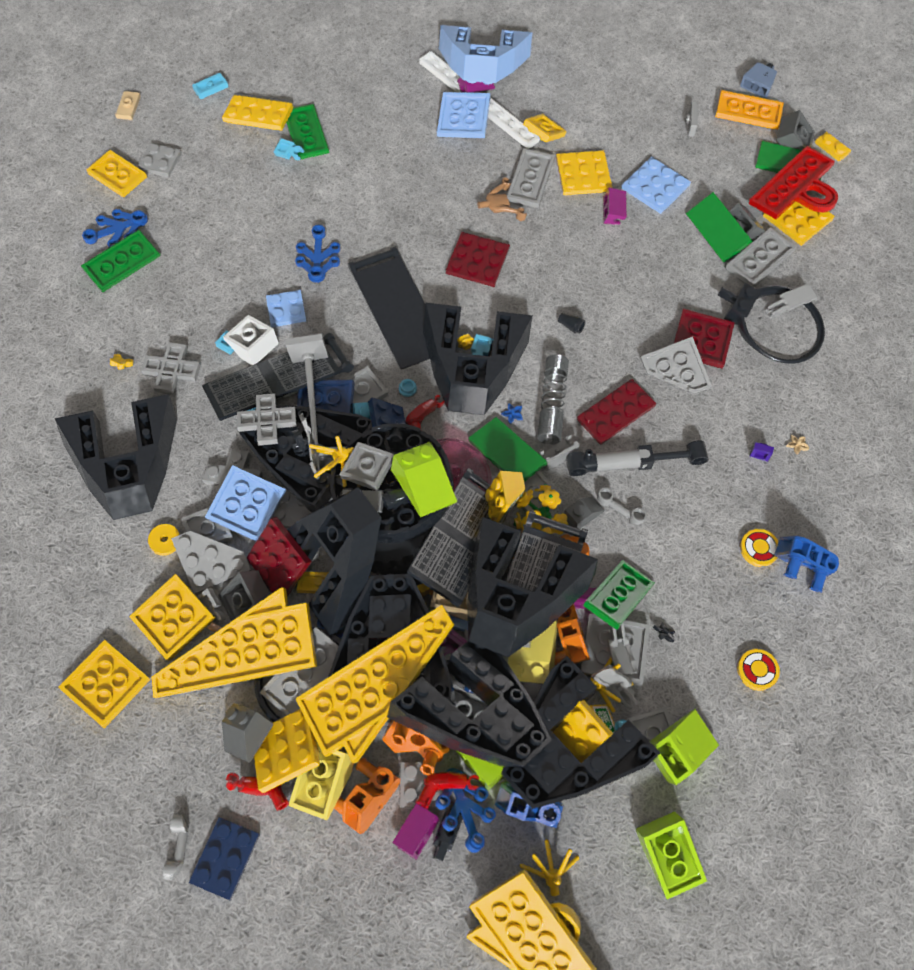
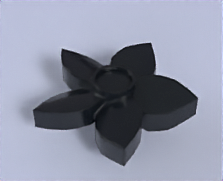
[653,622,675,643]

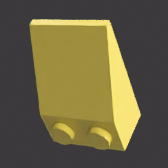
[508,620,557,684]
[288,741,354,820]

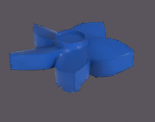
[501,403,523,424]

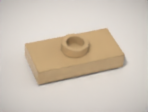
[115,91,141,120]

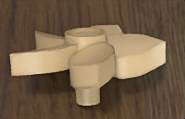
[786,435,809,455]

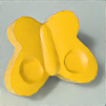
[110,354,133,370]

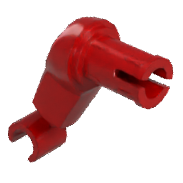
[406,395,445,431]
[226,772,289,811]
[416,772,479,809]

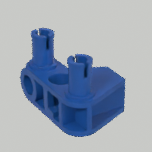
[774,536,839,593]
[494,781,564,828]

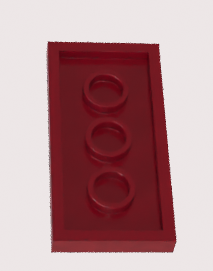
[576,379,656,445]

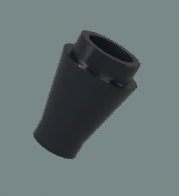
[558,313,585,333]
[381,488,409,510]

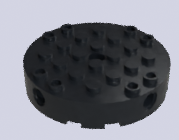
[330,423,454,543]

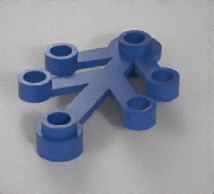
[82,209,148,248]
[295,225,341,283]
[435,768,496,853]

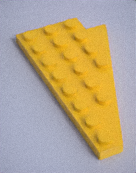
[151,588,317,698]
[296,605,455,763]
[466,869,597,970]

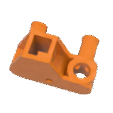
[555,604,590,666]
[382,720,450,775]
[334,757,400,834]

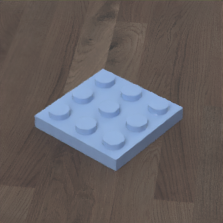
[437,92,491,138]
[621,157,691,214]
[205,465,286,541]

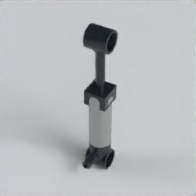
[566,440,709,476]

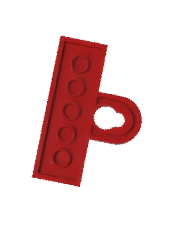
[748,146,838,220]

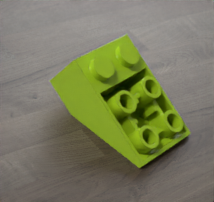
[650,709,719,785]

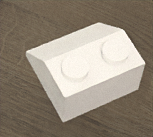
[223,315,279,365]

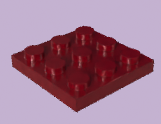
[446,232,510,287]
[673,309,735,369]
[246,517,312,597]

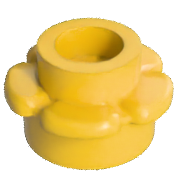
[457,334,474,350]

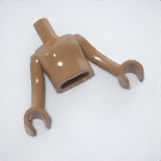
[477,177,527,221]

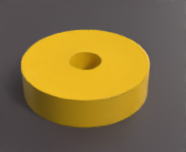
[148,524,180,555]

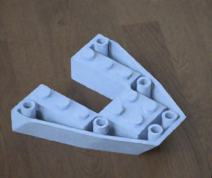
[439,25,532,84]

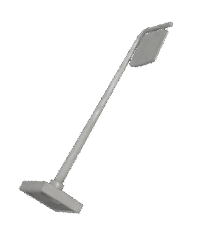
[285,334,328,479]

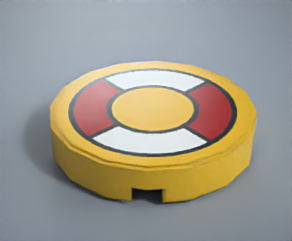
[740,529,779,567]
[737,649,780,691]

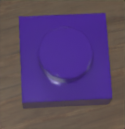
[750,442,774,462]

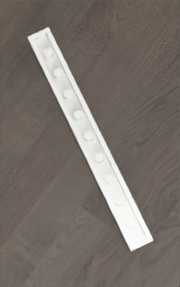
[420,51,540,149]

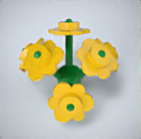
[514,484,568,535]

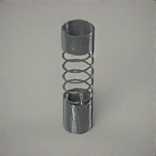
[537,354,569,445]

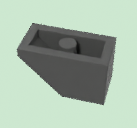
[564,497,605,529]

